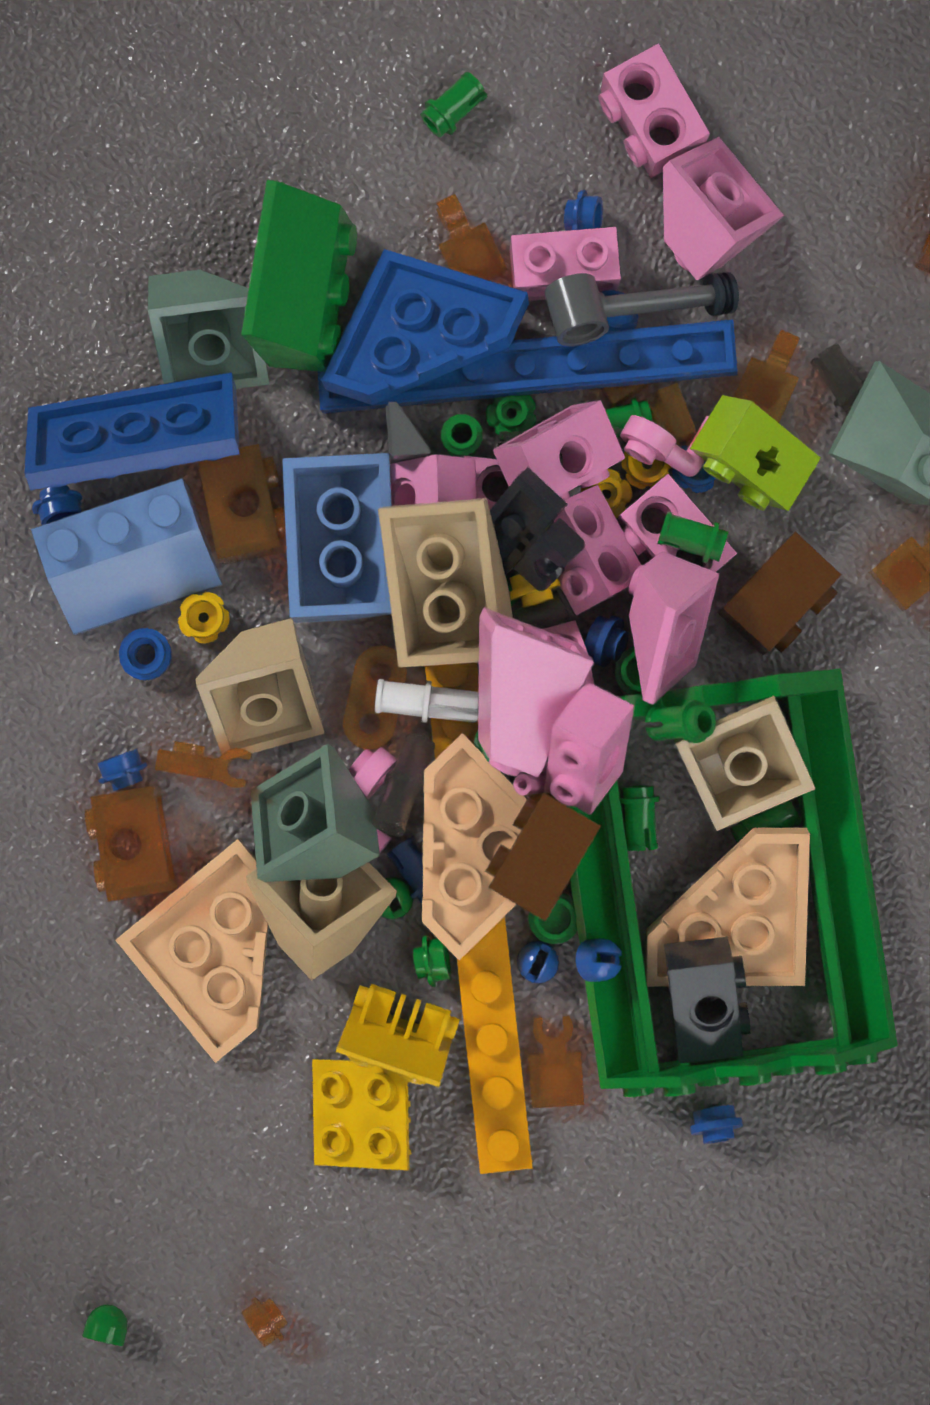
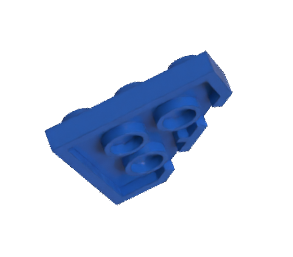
[321,249,529,405]

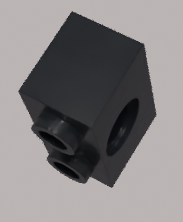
[664,937,751,1064]

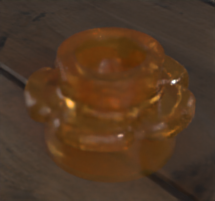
[240,1297,288,1348]

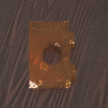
[198,444,286,565]
[85,786,177,902]

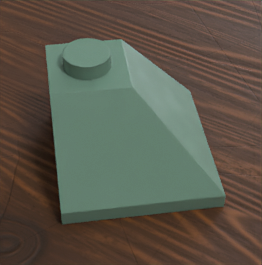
[148,269,269,389]
[828,361,930,505]
[250,744,380,882]

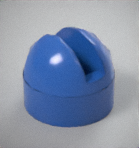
[576,938,622,982]
[517,941,559,984]

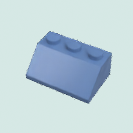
[282,453,392,623]
[31,479,222,635]

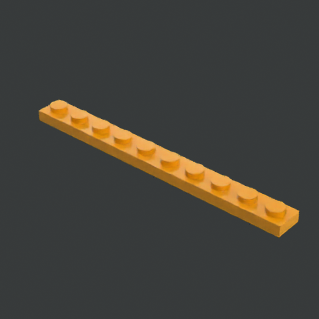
[425,662,533,1174]

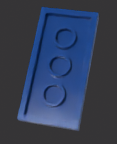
[24,372,240,490]

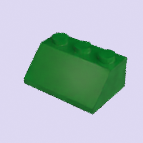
[241,180,357,372]

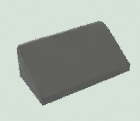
[386,402,432,464]

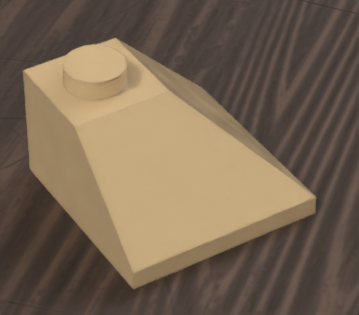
[195,618,325,761]
[674,696,815,831]
[246,862,396,981]

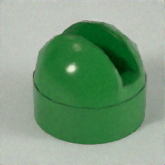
[381,877,413,919]
[82,1305,128,1347]

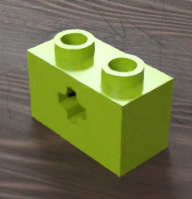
[690,395,821,511]

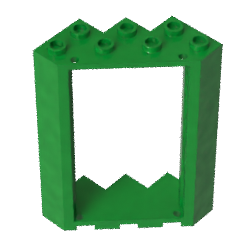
[560,668,898,1097]

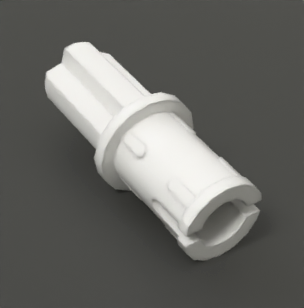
[375,679,479,723]

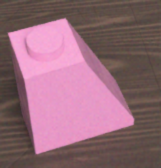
[478,607,594,777]

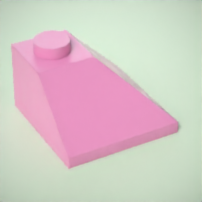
[663,137,784,281]
[629,551,719,704]

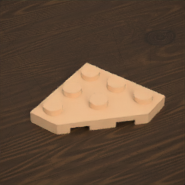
[422,733,527,960]
[645,828,810,987]
[115,839,269,1063]

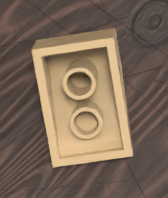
[378,498,512,667]

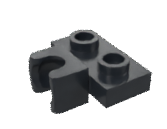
[490,467,585,591]

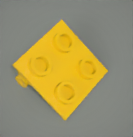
[336,983,460,1087]
[312,1059,412,1171]

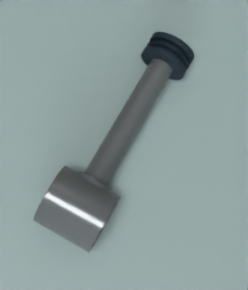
[544,272,739,346]

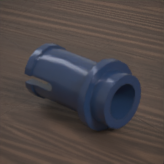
[386,835,423,904]

